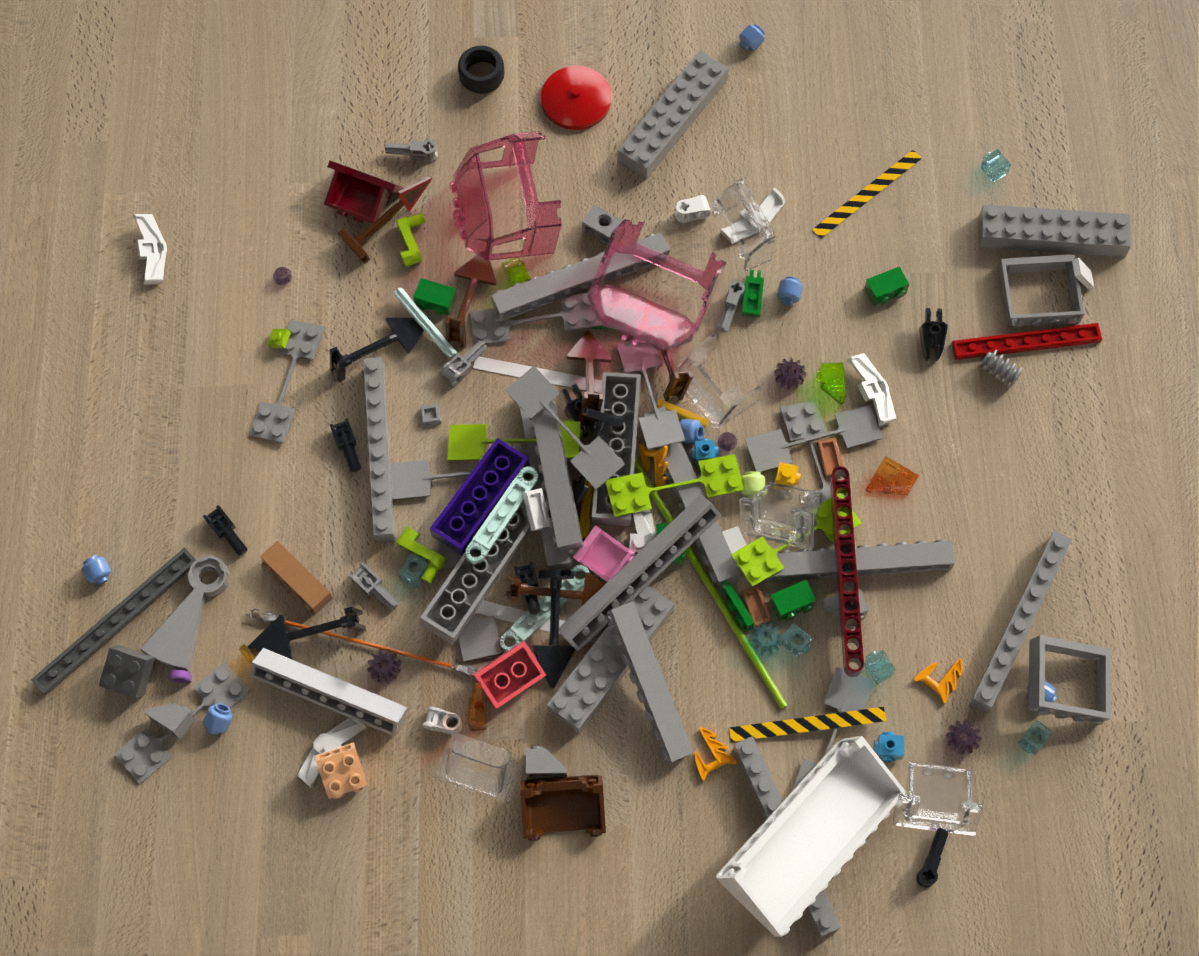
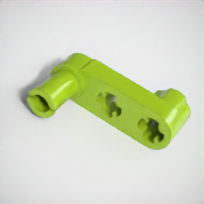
[396,212,426,267]
[396,526,447,584]

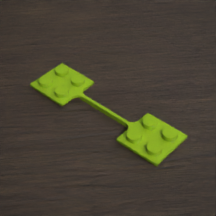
[447,421,581,461]
[605,454,745,517]
[731,493,862,587]

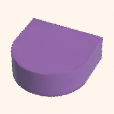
[169,670,192,683]

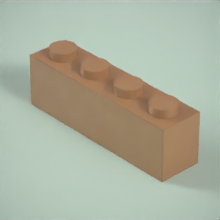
[260,541,333,614]

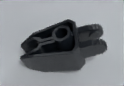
[919,308,948,361]
[561,384,595,438]

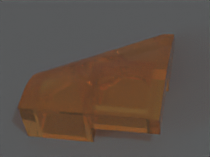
[866,456,919,496]
[467,682,486,731]

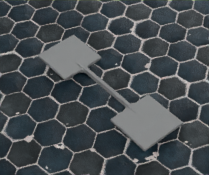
[470,291,602,345]
[249,320,325,443]
[617,336,685,450]
[505,366,625,490]
[780,400,845,508]
[745,405,883,472]
[390,451,526,500]
[439,541,502,662]
[114,661,250,784]
[792,667,874,791]

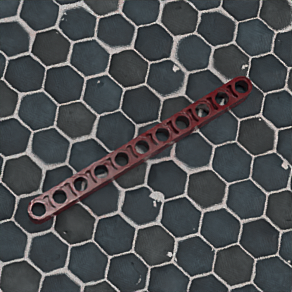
[830,466,864,677]

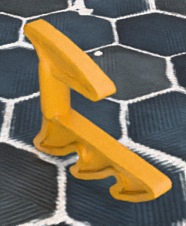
[639,443,668,487]
[914,658,963,704]
[694,727,737,781]

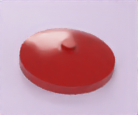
[541,66,611,130]

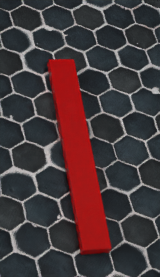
[951,323,1103,360]

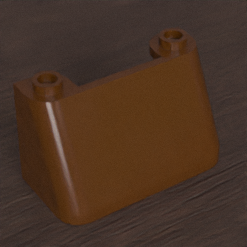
[520,775,606,841]

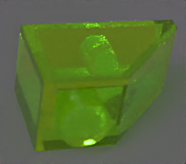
[501,257,531,287]
[816,363,846,405]

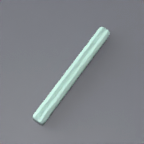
[394,288,457,359]

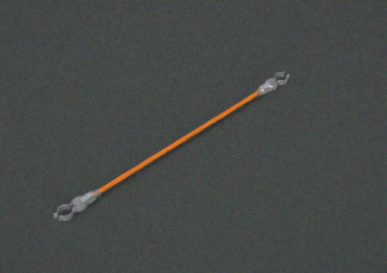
[247,608,481,677]

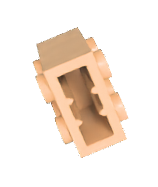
[315,742,368,799]

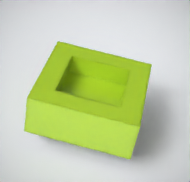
[267,329,291,349]

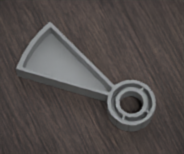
[141,556,230,672]

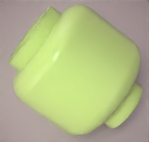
[741,471,765,500]

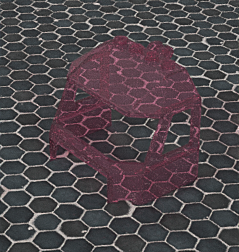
[450,131,562,261]
[587,219,727,351]

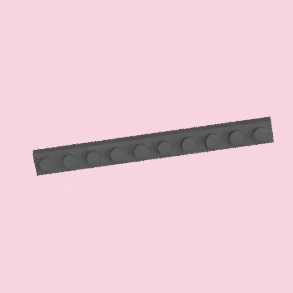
[31,547,196,696]

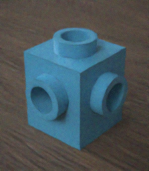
[691,438,719,467]
[873,732,904,763]

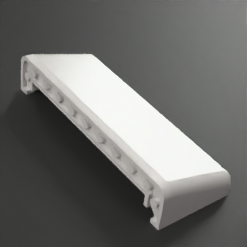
[716,736,906,937]

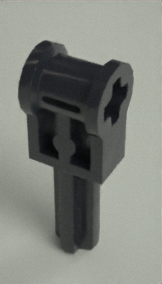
[330,418,361,472]
[203,505,248,556]
[513,562,541,615]
[916,828,949,888]

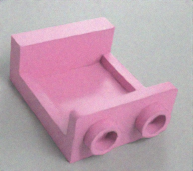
[573,525,636,582]

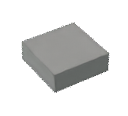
[420,404,441,426]

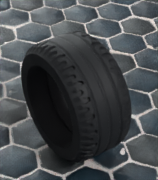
[458,45,505,94]

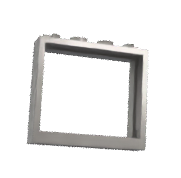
[998,254,1085,328]
[1029,635,1111,725]

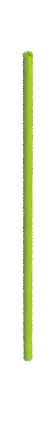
[634,456,788,710]

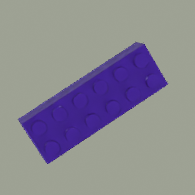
[430,438,530,556]

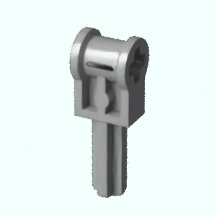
[385,140,438,163]
[718,280,745,333]
[439,341,487,386]
[348,562,399,610]

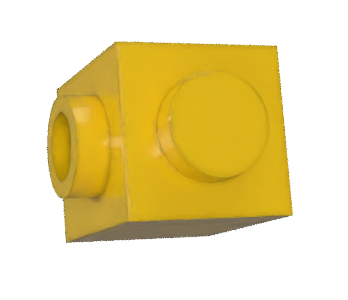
[774,462,801,492]

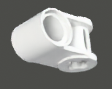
[675,195,711,223]
[422,706,463,735]

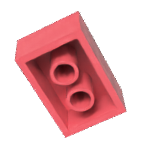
[472,641,546,709]

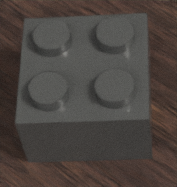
[99,645,155,698]

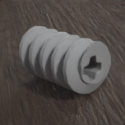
[979,350,1023,388]

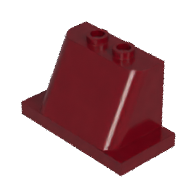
[324,160,404,223]

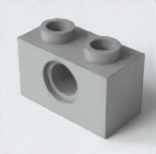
[582,206,624,248]

